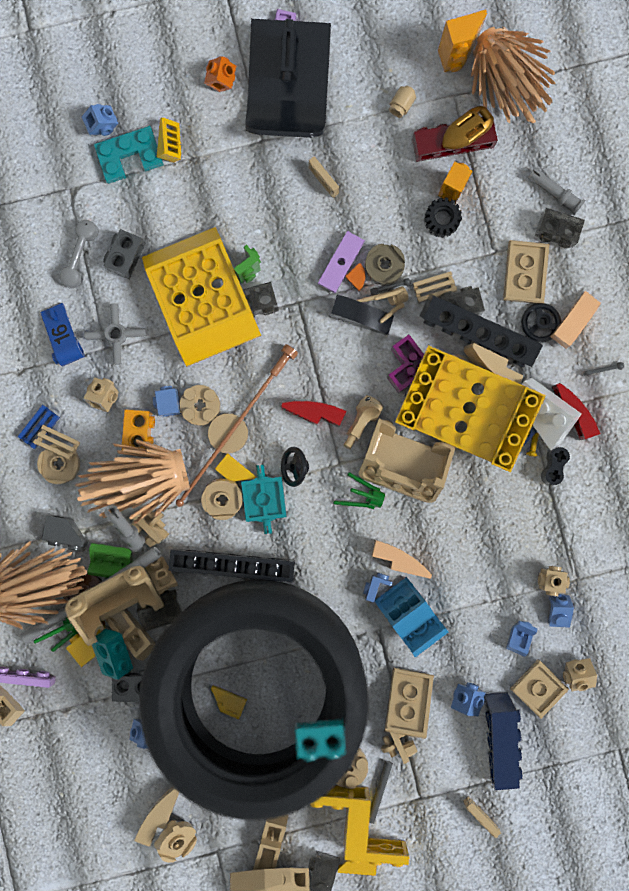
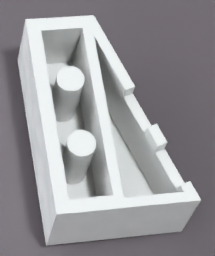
[521,378,582,450]

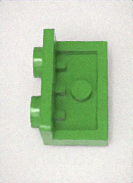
[234,244,261,284]
[87,543,133,578]

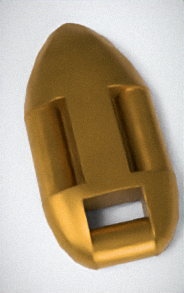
[442,106,494,149]

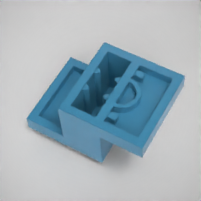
[374,577,449,657]

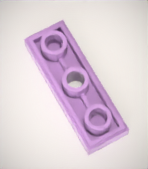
[318,231,365,294]
[0,667,56,688]

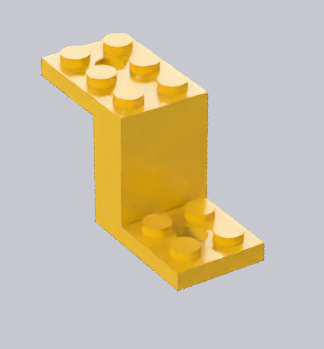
[310,785,410,867]

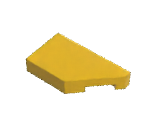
[215,453,257,481]
[211,685,247,719]
[337,860,377,876]

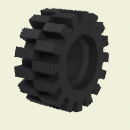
[424,198,462,238]

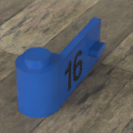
[40,303,85,367]

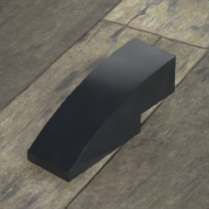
[331,294,394,336]

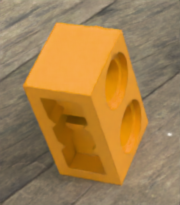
[438,161,473,204]
[121,410,155,451]

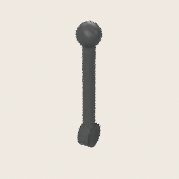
[370,278,411,295]
[583,362,624,376]

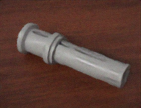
[528,167,585,216]
[104,505,145,551]

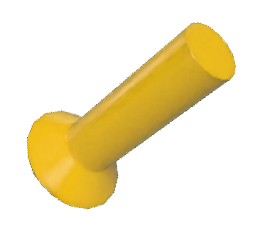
[526,432,539,457]

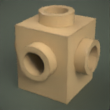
[84,377,119,413]
[538,566,570,596]
[563,658,597,692]

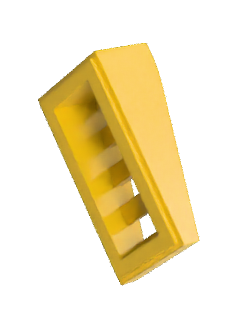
[157,117,181,163]

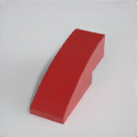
[552,383,601,440]
[281,401,346,427]

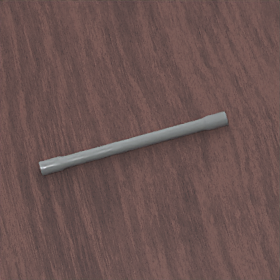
[20,546,161,644]

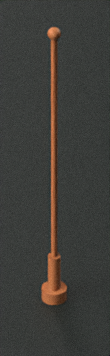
[176,344,298,507]

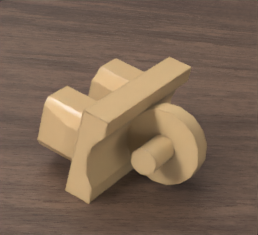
[131,511,169,547]
[145,556,178,595]
[381,732,418,764]

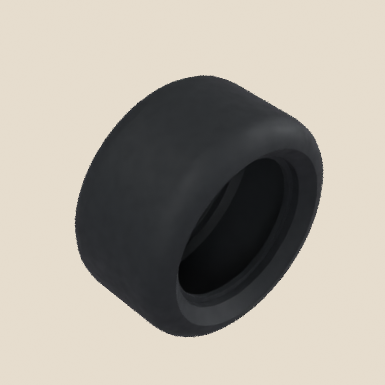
[139,580,369,820]

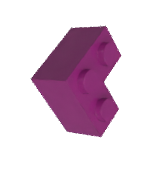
[387,334,424,394]

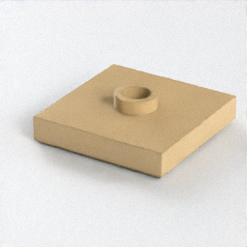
[510,659,569,719]

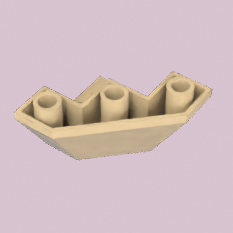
[230,868,309,891]

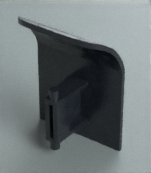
[245,18,331,138]

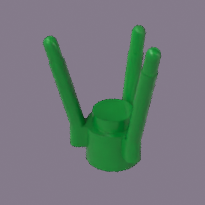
[333,472,385,510]
[33,617,78,652]

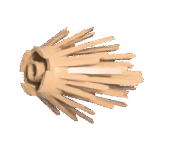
[471,26,556,123]
[75,439,190,525]
[0,541,87,629]

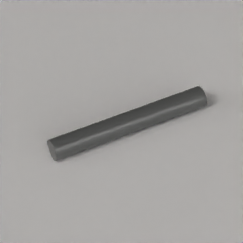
[369,761,393,824]

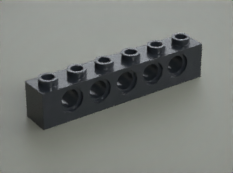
[419,293,543,368]
[168,548,295,583]

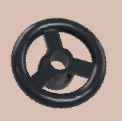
[521,303,561,342]
[281,446,309,487]

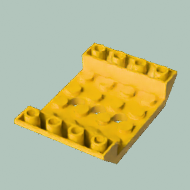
[142,227,261,367]
[395,345,546,472]

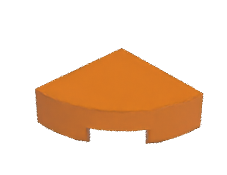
[345,263,365,292]

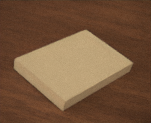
[503,240,549,304]
[384,668,434,739]

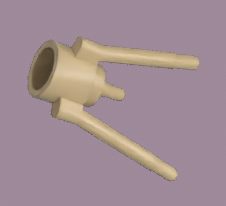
[356,286,409,323]

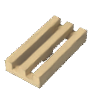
[309,156,339,198]
[412,271,457,303]
[33,425,80,461]
[464,796,501,838]

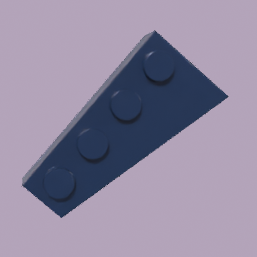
[484,692,523,790]

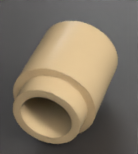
[389,85,416,118]

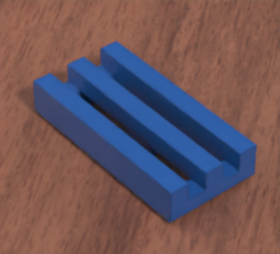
[18,405,60,449]

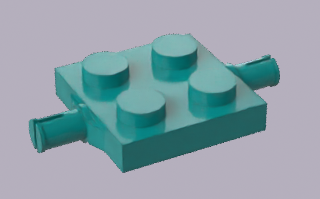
[241,465,287,534]

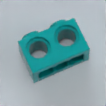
[92,629,133,680]
[296,720,345,761]

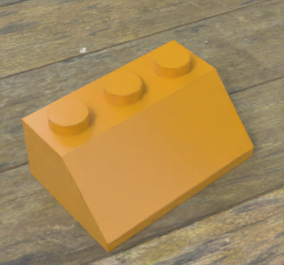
[438,10,487,73]

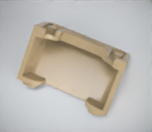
[359,419,456,503]
[65,566,164,646]

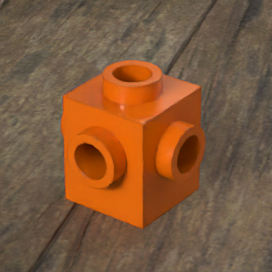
[204,56,236,92]

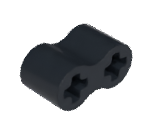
[541,447,570,485]

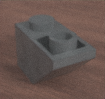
[42,515,88,550]

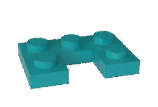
[94,126,164,184]

